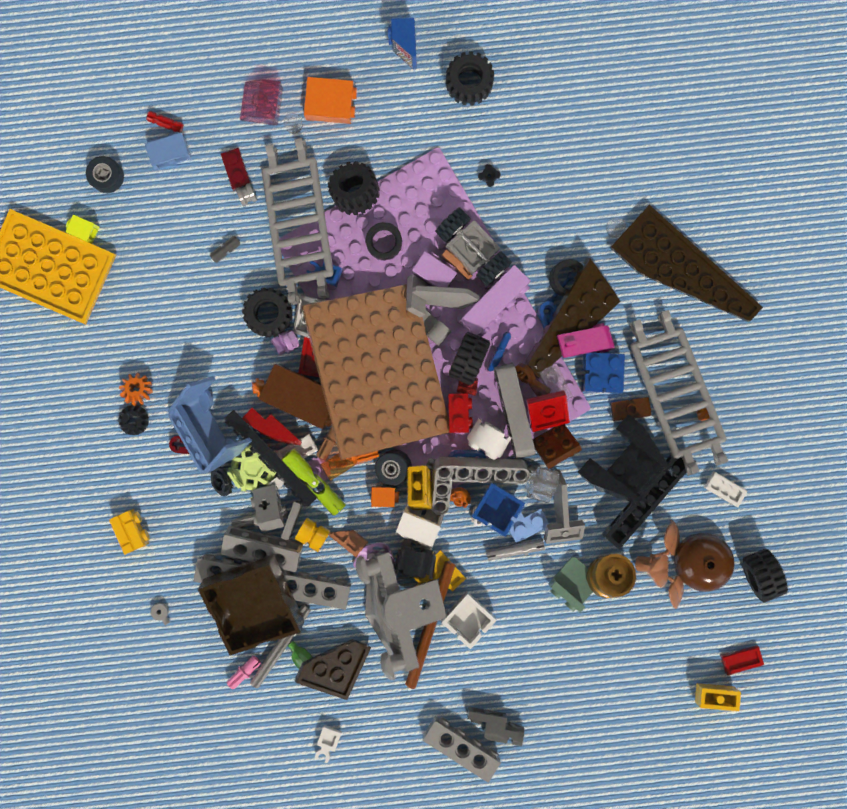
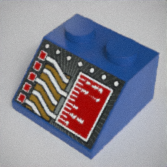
[388,18,417,69]

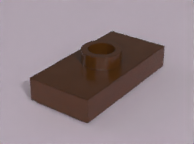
[610,397,652,421]

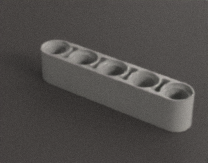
[494,363,535,459]

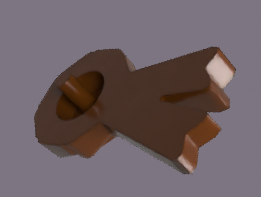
[515,362,551,396]

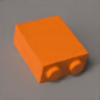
[304,77,357,124]

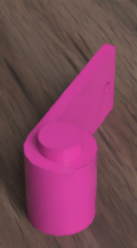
[557,323,615,358]

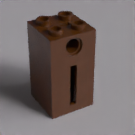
[258,364,331,429]

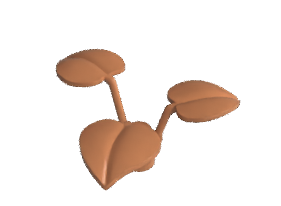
[635,520,684,609]

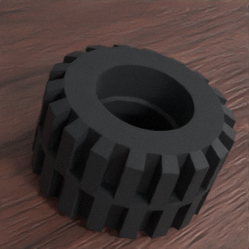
[446,51,494,106]
[328,161,380,215]
[242,287,293,338]
[449,331,490,386]
[743,548,788,603]

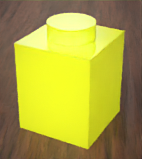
[66,215,100,244]

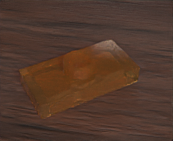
[320,453,355,481]

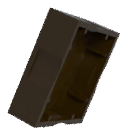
[197,555,304,656]

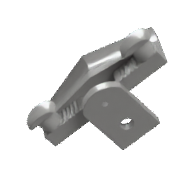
[356,552,447,680]

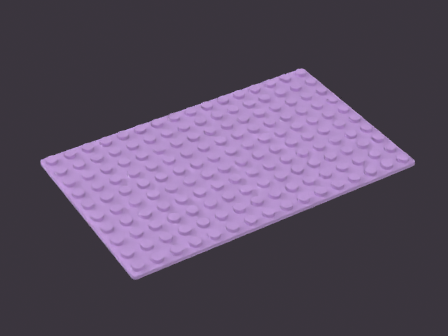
[279,148,590,489]

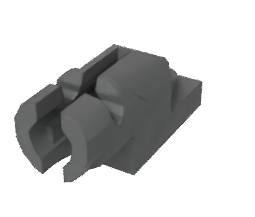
[467,707,525,746]

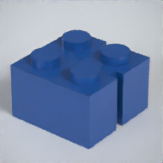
[582,353,625,394]
[472,483,526,537]

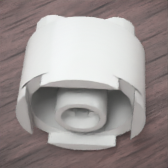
[467,418,512,460]

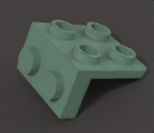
[548,557,593,613]

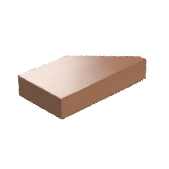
[442,250,473,280]
[329,530,368,557]

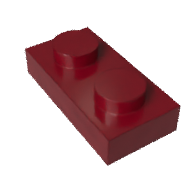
[221,148,251,191]

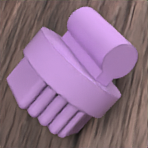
[271,330,299,355]

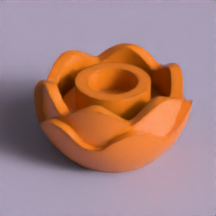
[450,487,471,508]

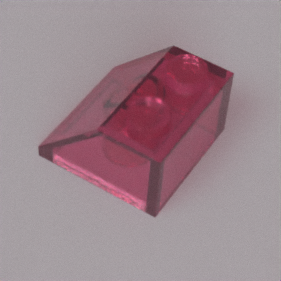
[240,79,283,126]

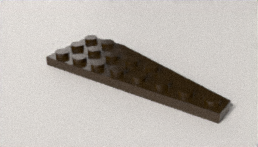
[610,205,763,322]

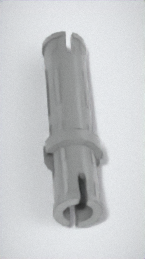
[486,538,545,561]

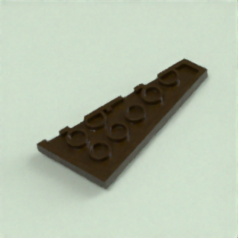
[525,257,621,378]

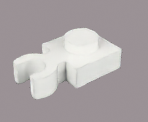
[315,725,342,763]

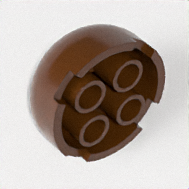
[674,533,735,592]

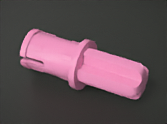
[226,655,262,689]

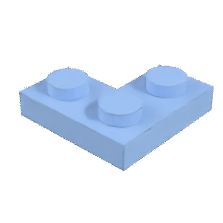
[509,508,549,543]

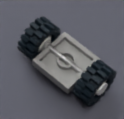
[435,207,512,286]

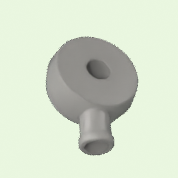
[151,602,170,626]

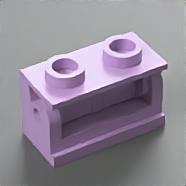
[412,252,457,287]

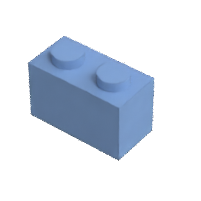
[145,132,192,170]

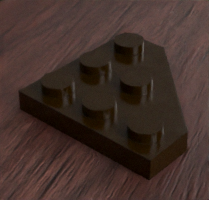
[294,639,371,700]

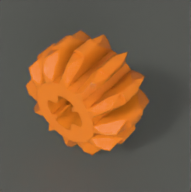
[119,373,153,406]

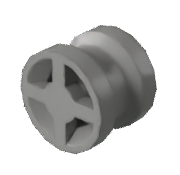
[236,183,257,207]

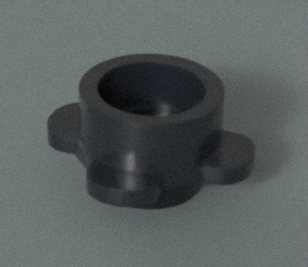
[478,164,501,187]

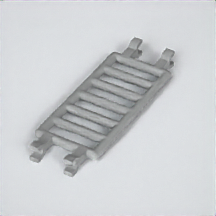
[262,138,334,305]
[629,310,729,476]

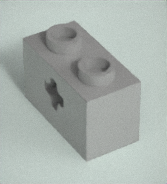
[251,484,285,532]

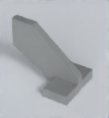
[406,274,479,317]
[544,469,585,544]

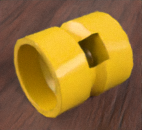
[295,518,330,552]

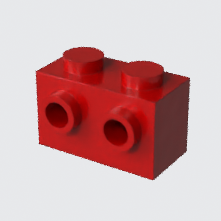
[448,394,473,433]

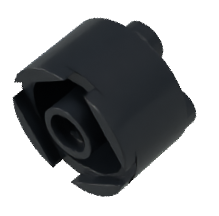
[394,546,436,579]

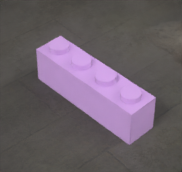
[460,265,531,337]

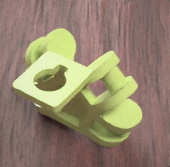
[227,445,276,492]

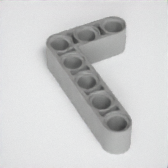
[432,457,530,515]

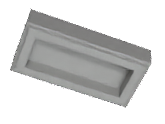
[281,500,303,540]

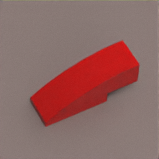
[242,408,302,446]

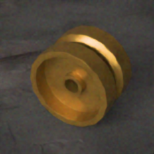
[587,554,636,598]

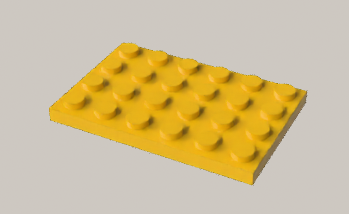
[0,209,116,324]

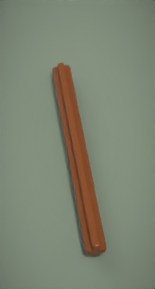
[405,561,456,689]

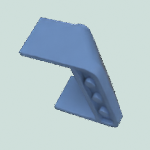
[168,376,252,474]

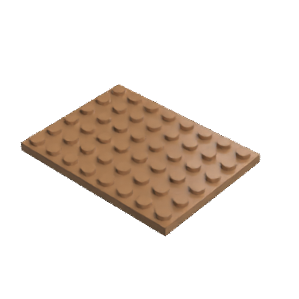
[302,284,449,460]

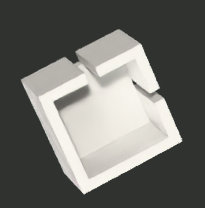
[396,502,444,547]
[441,591,497,649]

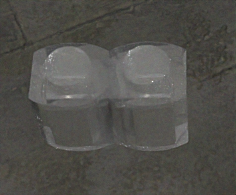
[524,466,560,503]

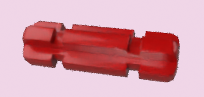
[146,111,184,133]

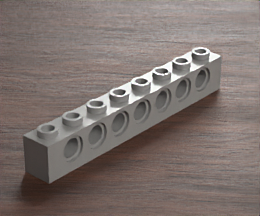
[193,554,351,610]

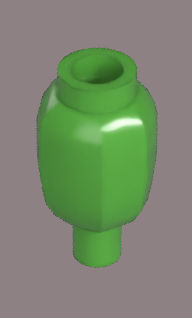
[288,641,313,669]

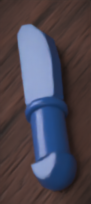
[487,332,511,371]

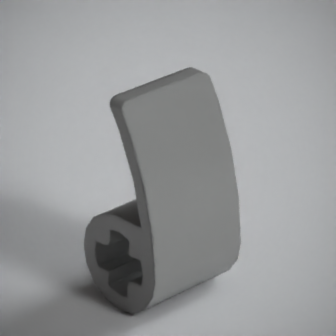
[422,310,451,346]

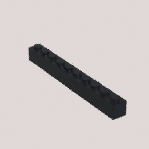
[225,410,317,507]

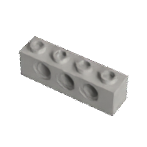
[221,525,303,572]
[423,716,501,783]

